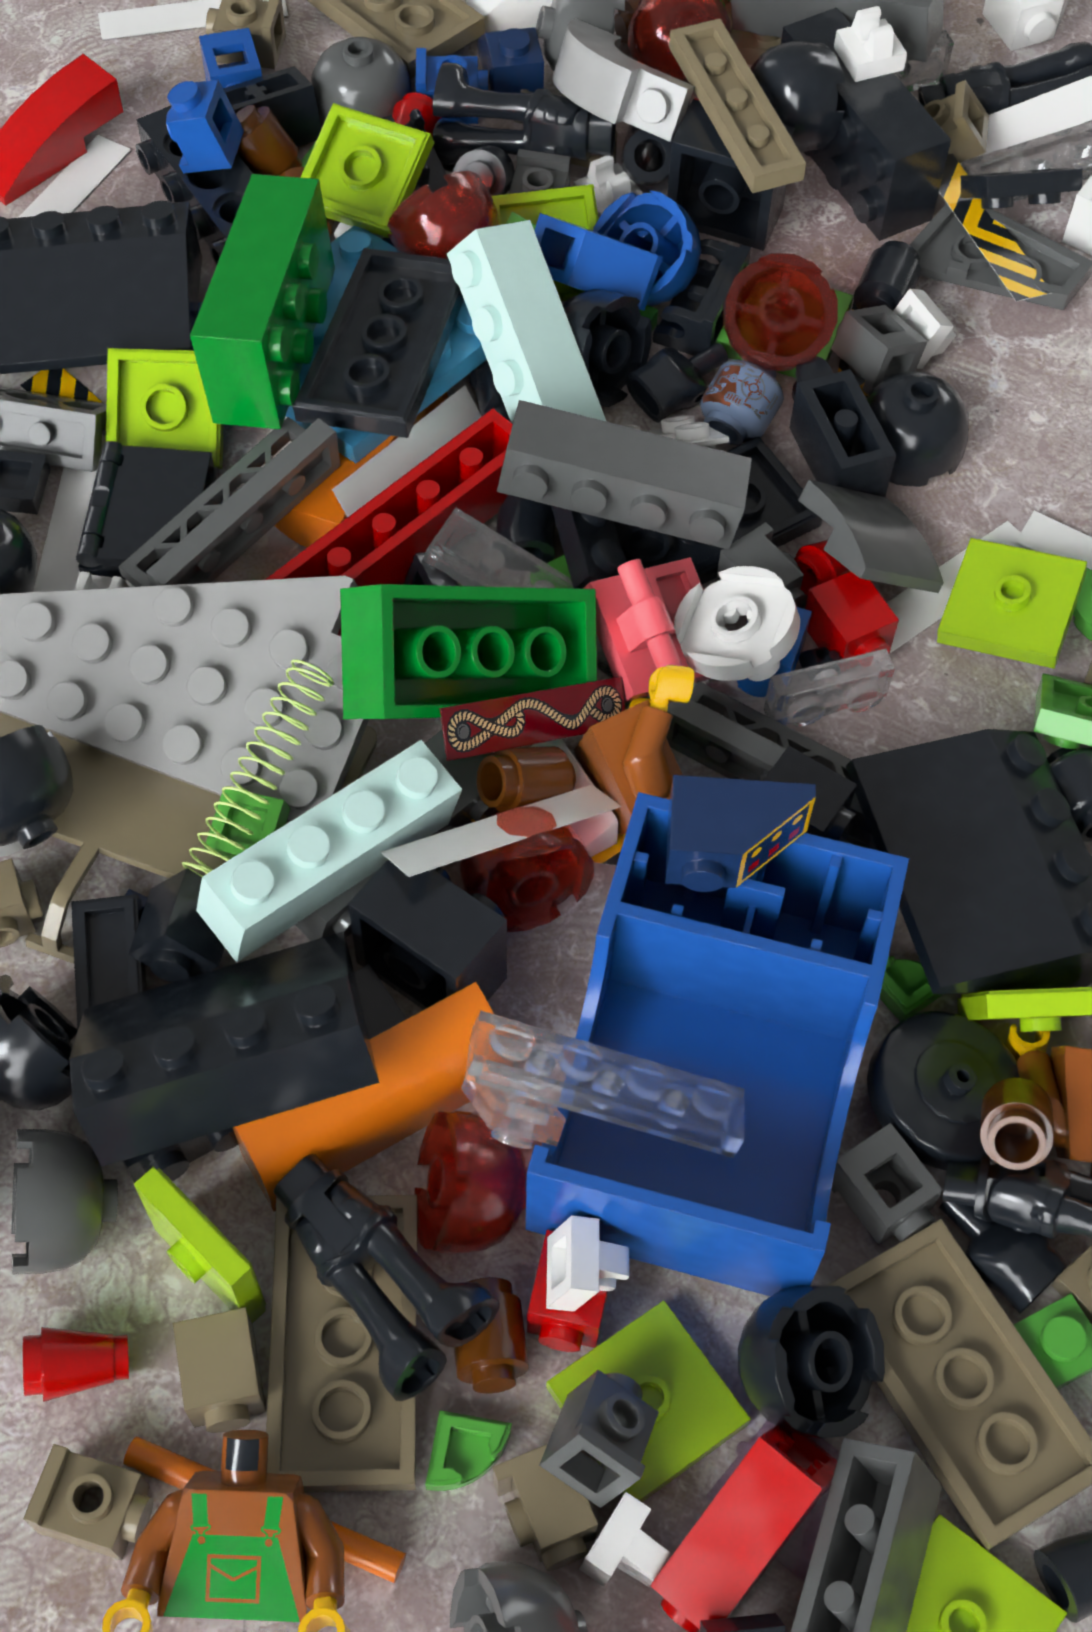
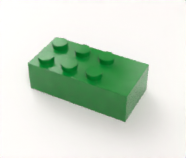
[190,174,335,430]
[340,584,597,719]

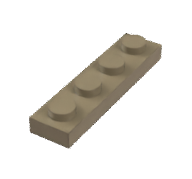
[669,18,806,193]

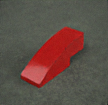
[0,53,124,206]

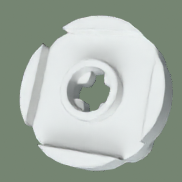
[674,566,800,681]

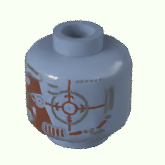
[700,358,784,445]

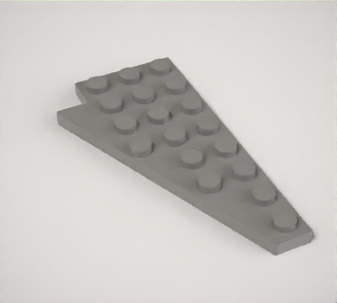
[0,576,369,822]

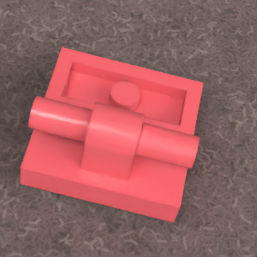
[583,557,711,703]

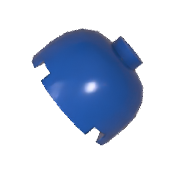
[593,190,702,306]

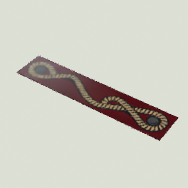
[440,677,626,761]

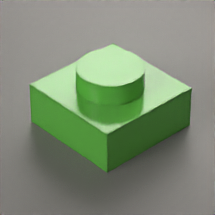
[204,789,291,859]
[1014,1294,1092,1390]

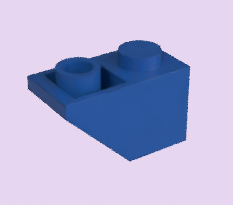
[534,213,663,311]

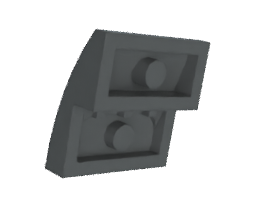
[798,480,944,593]

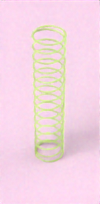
[182,659,334,877]

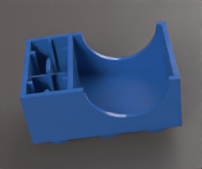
[525,792,909,1297]

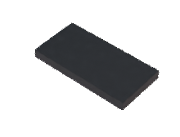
[293,248,464,438]
[614,437,822,585]

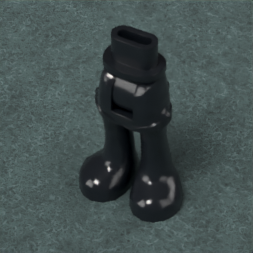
[918,41,1092,128]
[432,62,616,165]
[274,1154,499,1401]
[942,1155,1092,1239]

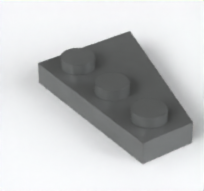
[910,203,1092,310]

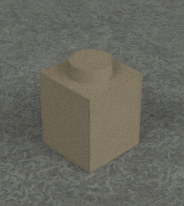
[173,1307,267,1433]

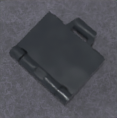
[76,441,223,580]

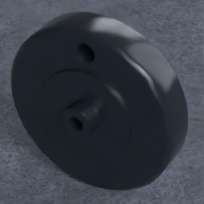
[867,1011,1019,1171]

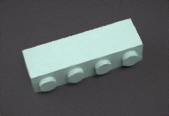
[447,220,607,424]
[196,740,462,962]

